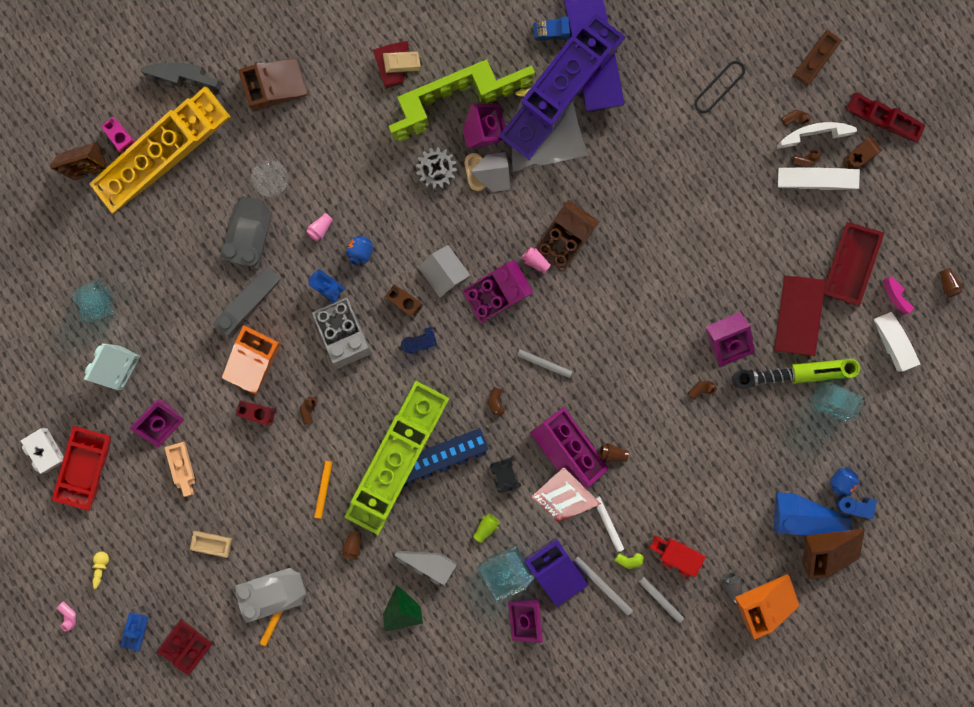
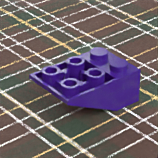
[524,537,588,607]

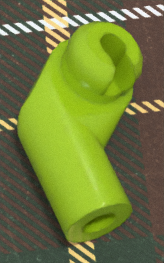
[614,553,644,569]

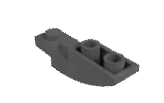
[140,62,222,92]

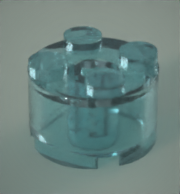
[72,279,115,323]

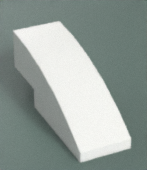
[873,312,920,372]

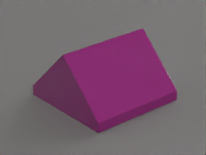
[130,399,184,447]
[508,598,543,643]

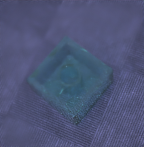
[810,382,865,421]
[476,545,535,601]

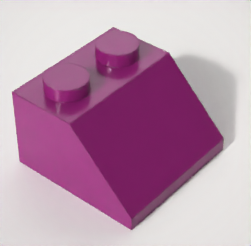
[705,312,755,367]

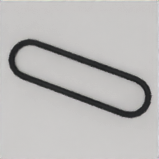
[694,61,745,113]

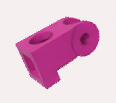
[101,117,135,153]

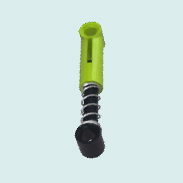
[732,359,860,389]

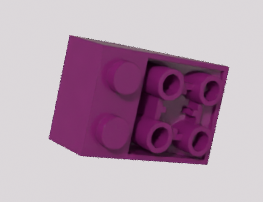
[462,260,534,324]

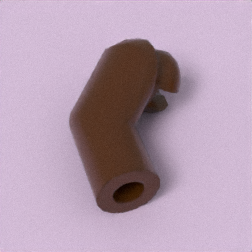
[792,149,821,168]

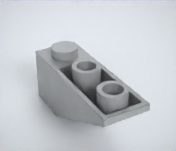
[394,551,457,585]

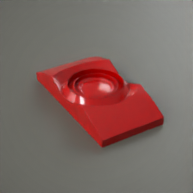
[52,426,111,511]

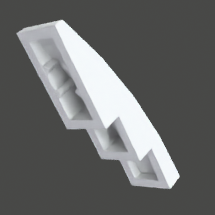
[778,168,860,190]

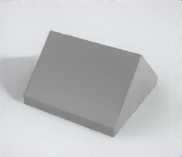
[418,245,471,298]

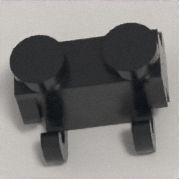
[490,457,521,493]

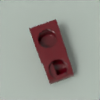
[236,400,276,426]

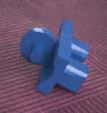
[308,269,345,303]
[120,612,149,652]

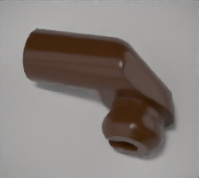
[781,110,811,126]
[687,381,717,400]
[488,387,505,416]
[300,397,317,425]

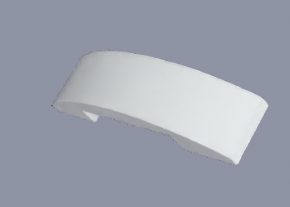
[777,122,857,149]

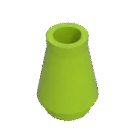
[473,514,500,543]

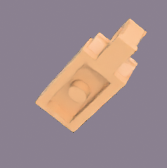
[165,442,195,497]

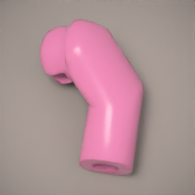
[56,601,76,632]

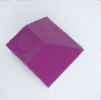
[463,104,506,148]

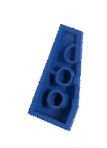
[773,492,852,535]

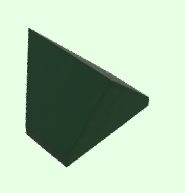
[383,585,423,631]

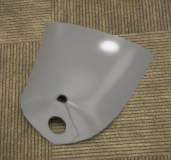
[512,91,588,172]

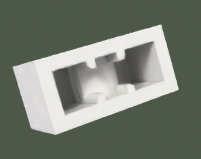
[21,428,64,474]

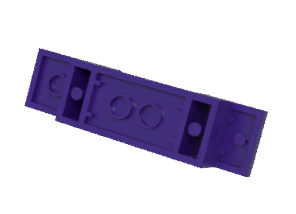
[499,14,625,161]

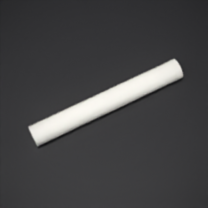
[596,496,624,552]

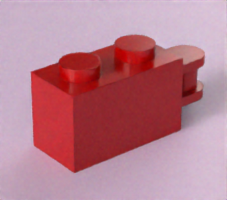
[648,535,706,578]

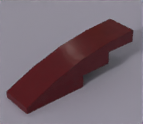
[846,92,925,143]

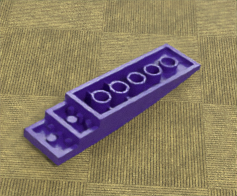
[564,0,625,112]

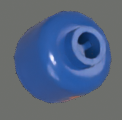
[346,235,374,265]
[830,467,860,496]

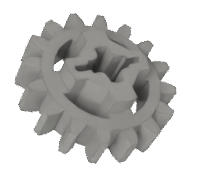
[416,147,457,190]

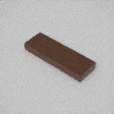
[793,30,842,87]

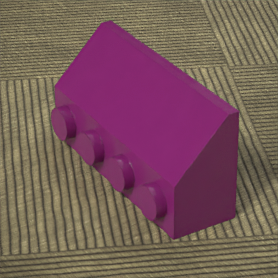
[530,407,609,488]

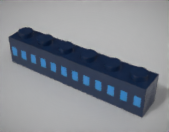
[404,428,489,487]

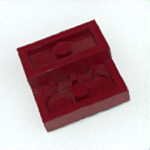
[157,619,212,675]

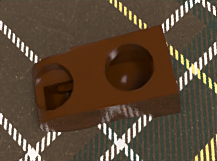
[385,284,424,319]

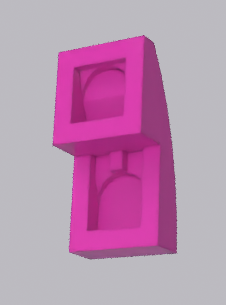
[883,276,914,315]

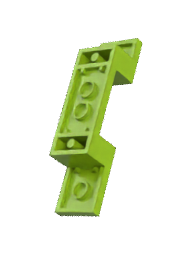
[389,59,535,142]
[344,381,450,535]

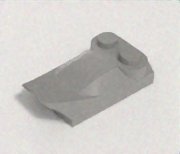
[235,567,307,623]

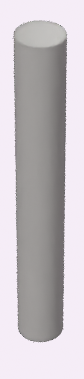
[517,349,573,378]
[638,576,684,623]

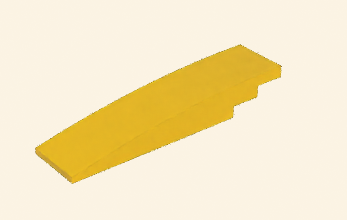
[89,87,231,214]

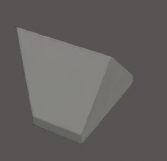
[471,152,511,192]

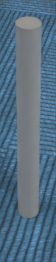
[573,556,633,616]

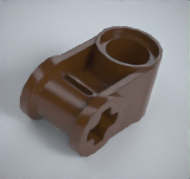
[843,136,882,169]

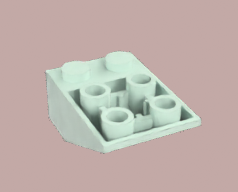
[84,343,140,390]

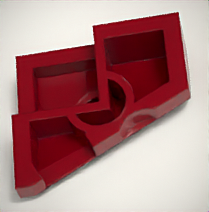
[373,41,409,89]

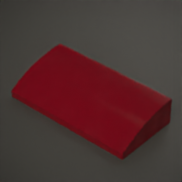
[824,222,885,307]
[774,276,826,356]

